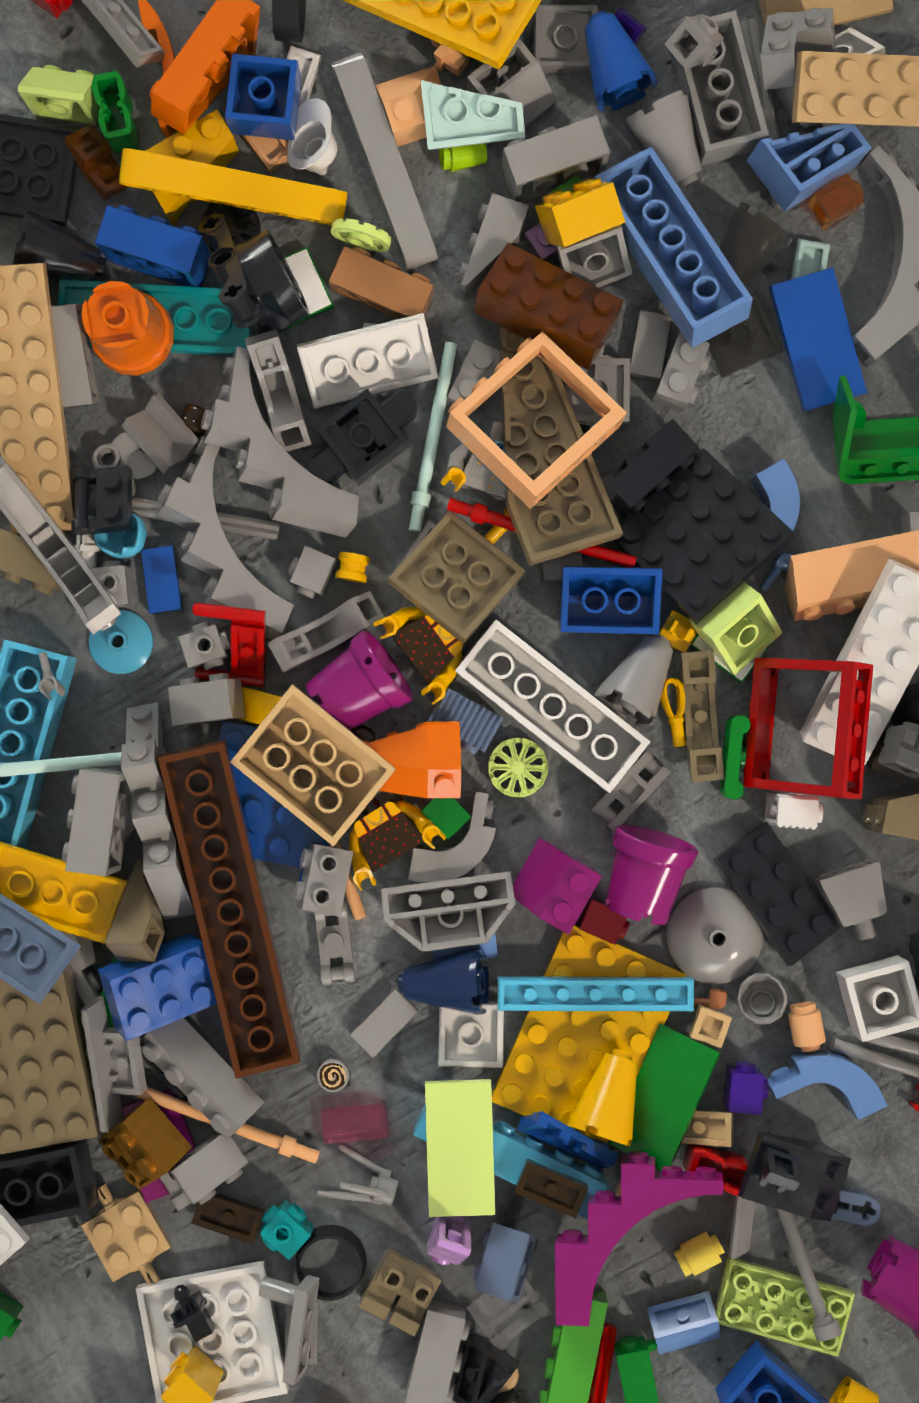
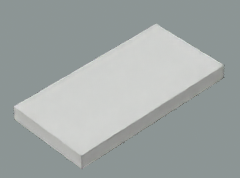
[297,313,439,409]

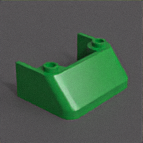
[832,375,919,484]

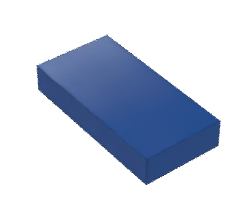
[141,546,183,614]

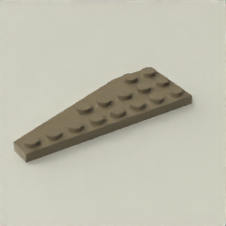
[499,326,623,566]

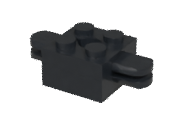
[308,388,418,486]

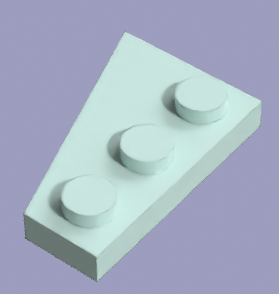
[421,80,526,150]

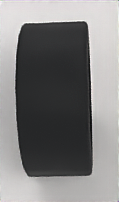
[272,0,306,43]

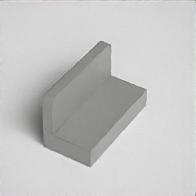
[122,393,199,474]

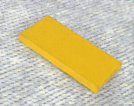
[0,841,128,944]

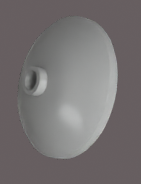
[666,887,763,984]

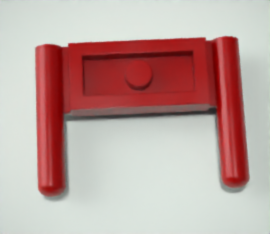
[192,603,266,688]

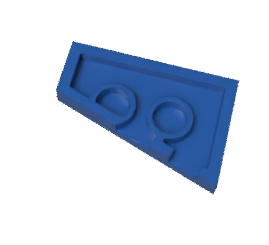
[517,1111,618,1169]

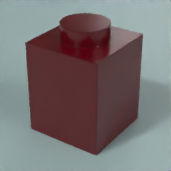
[577,897,630,945]

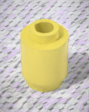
[674,1231,725,1276]

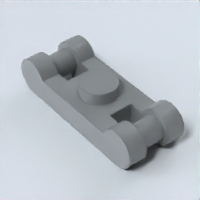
[590,749,671,832]
[314,898,355,985]

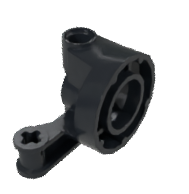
[198,213,310,336]

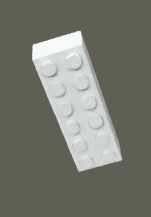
[800,558,919,767]
[455,620,650,793]

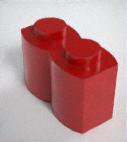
[682,1144,749,1196]

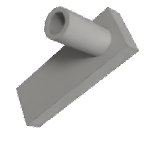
[259,1275,320,1386]

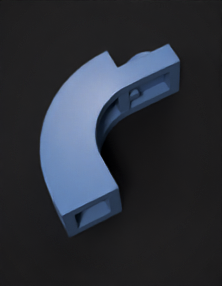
[750,459,800,531]
[768,1049,888,1120]

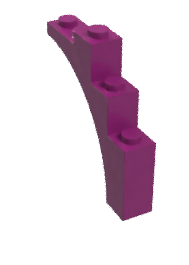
[555,1151,723,1327]

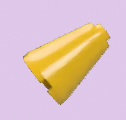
[567,1049,637,1147]

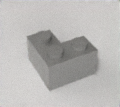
[760,8,836,90]

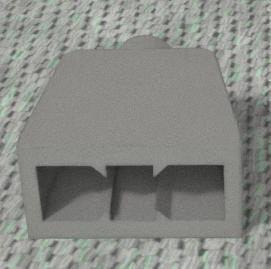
[813,859,887,941]

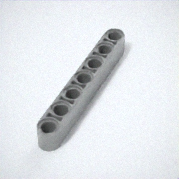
[331,52,438,270]

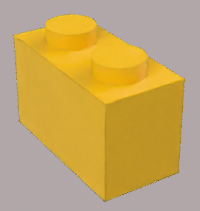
[161,1345,224,1403]

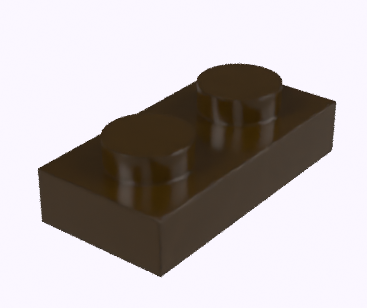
[514,1159,589,1218]
[191,1193,265,1244]

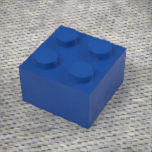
[225,53,302,141]

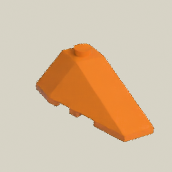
[363,721,461,798]

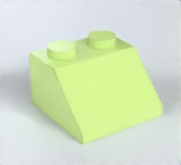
[18,65,100,127]
[689,582,783,675]

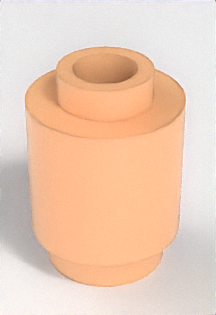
[788,1001,826,1052]

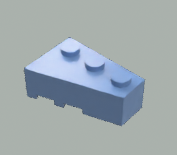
[746,124,872,212]

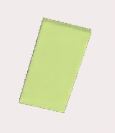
[425,1079,495,1217]
[714,1256,855,1357]

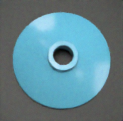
[89,610,153,674]

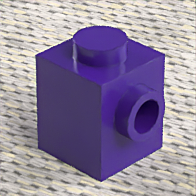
[723,1062,769,1115]

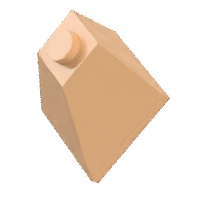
[375,66,442,146]

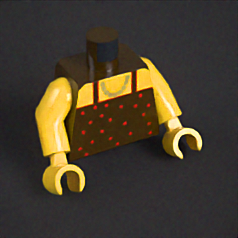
[373,606,464,705]
[349,796,446,891]

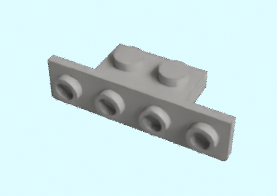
[81,996,147,1132]

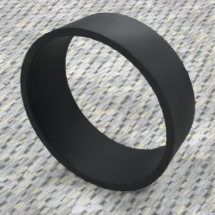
[296,1225,366,1301]

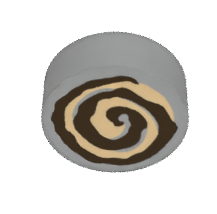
[317,1057,350,1092]

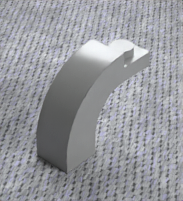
[245,329,312,452]
[267,591,384,672]
[408,790,496,883]

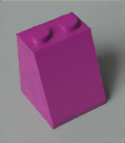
[513,837,602,935]

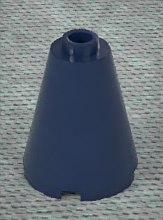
[398,948,490,1015]

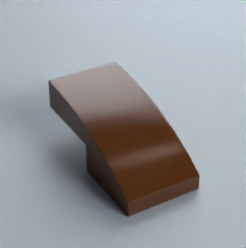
[64,124,129,200]

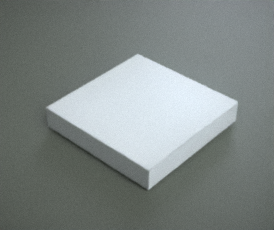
[438,1001,504,1068]

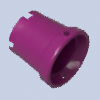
[306,630,413,731]
[604,825,699,925]
[861,1235,919,1339]

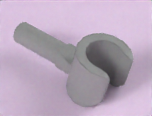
[38,652,65,701]

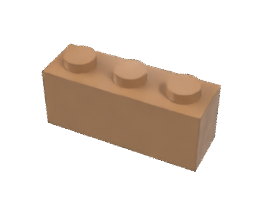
[329,246,434,319]

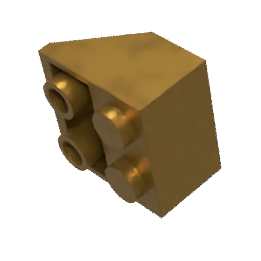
[97,1097,192,1190]

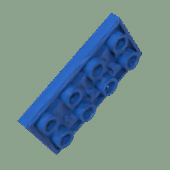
[769,267,867,412]

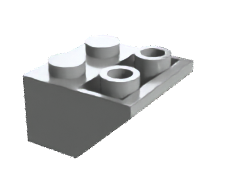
[467,38,557,142]

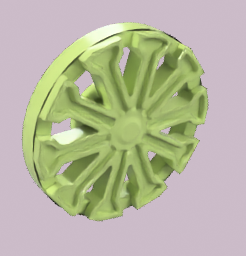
[331,218,391,252]
[488,737,548,798]

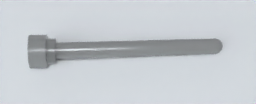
[777,1209,842,1341]

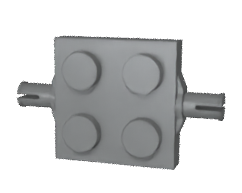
[565,345,630,446]

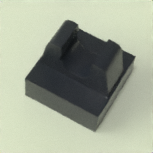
[759,1147,801,1193]

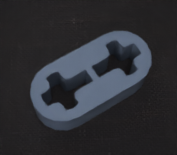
[832,1187,881,1226]

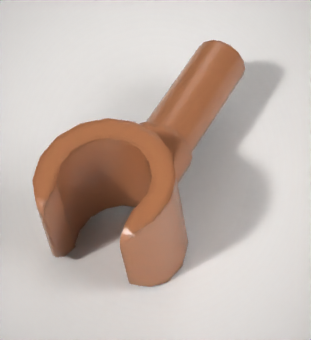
[694,988,727,1009]

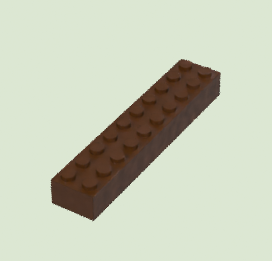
[158,739,300,1079]

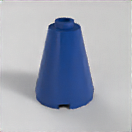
[585,11,658,112]

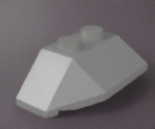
[380,871,515,952]

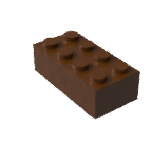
[474,243,624,370]

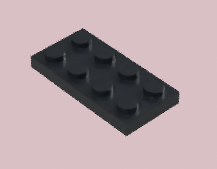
[713,822,841,966]

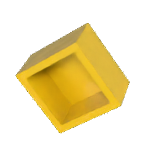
[535,178,625,247]

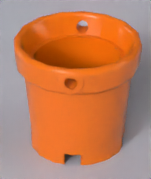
[82,281,174,376]

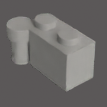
[160,1132,248,1211]

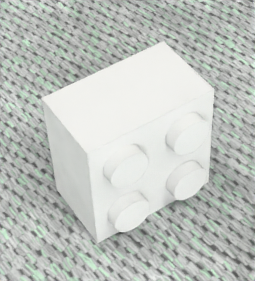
[836,955,919,1042]

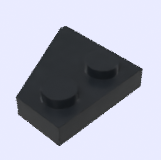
[452,1334,519,1403]

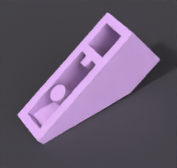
[427,1216,471,1265]

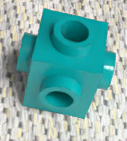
[260,1199,314,1260]

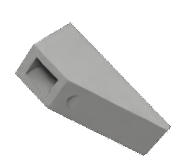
[457,193,529,295]

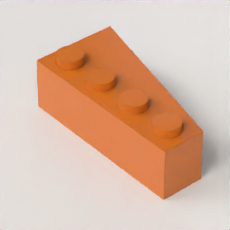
[149,0,260,134]

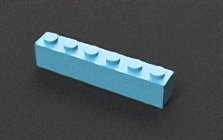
[413,1103,608,1220]

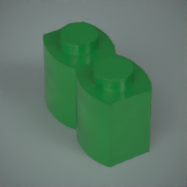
[92,71,139,153]

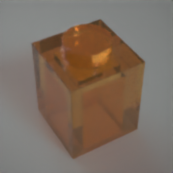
[808,173,865,231]

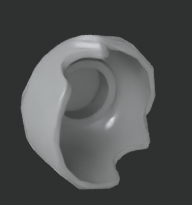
[737,973,787,1024]

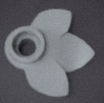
[92,432,157,496]

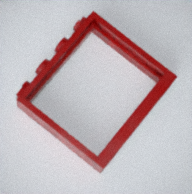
[743,658,874,799]

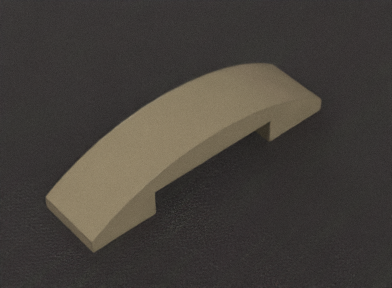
[680,650,724,782]

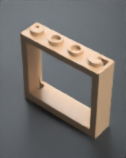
[446,332,627,509]

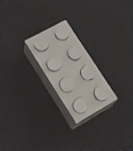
[670,10,769,166]

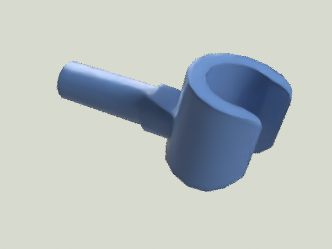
[760,552,792,592]

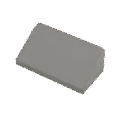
[725,1194,755,1259]

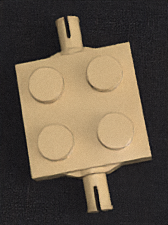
[81,1183,172,1284]

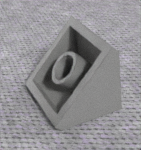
[555,224,633,287]

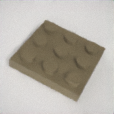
[387,511,525,644]

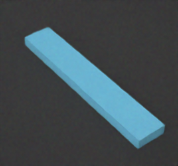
[497,976,694,1011]

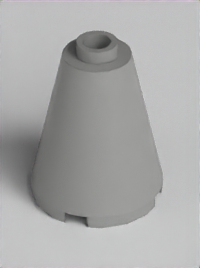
[626,89,702,188]
[594,634,673,727]

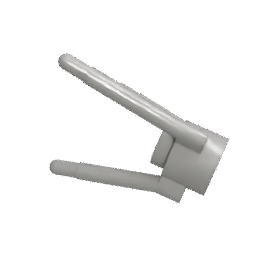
[316,1145,398,1206]

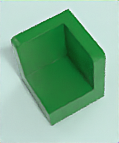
[421,798,472,839]

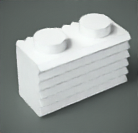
[764,792,823,830]

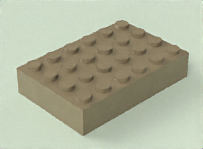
[0,962,100,1154]

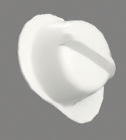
[287,98,338,176]

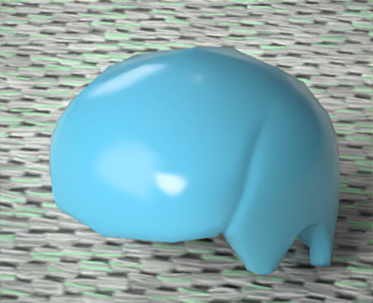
[93,513,147,559]

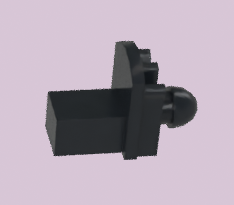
[170,1284,215,1342]

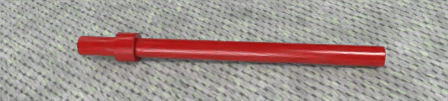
[447,498,637,568]

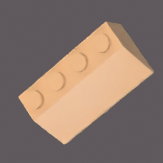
[784,530,919,621]

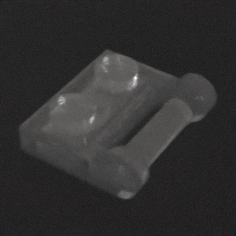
[466,1276,552,1351]

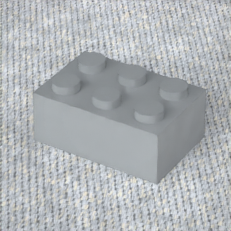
[502,115,610,204]
[62,768,131,876]

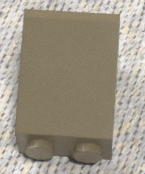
[862,786,919,841]

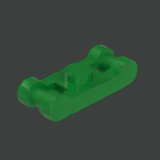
[719,715,750,800]

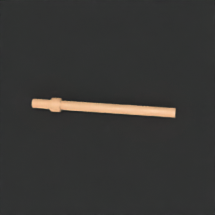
[132,1087,320,1164]

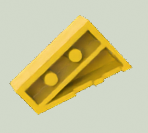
[146,109,239,226]

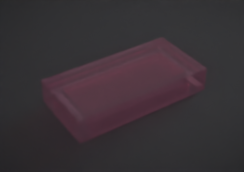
[320,1103,389,1145]

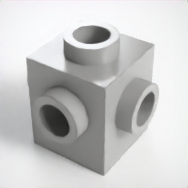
[664,13,724,69]
[178,621,231,671]

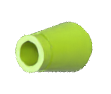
[439,144,487,173]

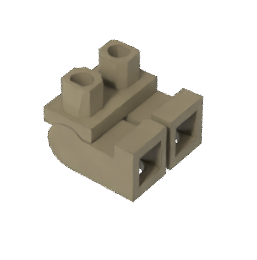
[359,1248,442,1337]

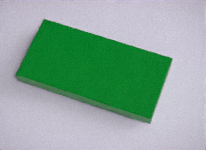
[608,1024,721,1170]

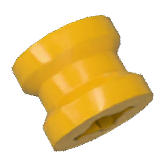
[335,552,371,583]

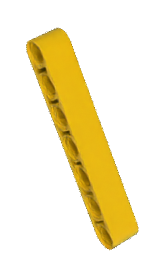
[119,148,348,225]

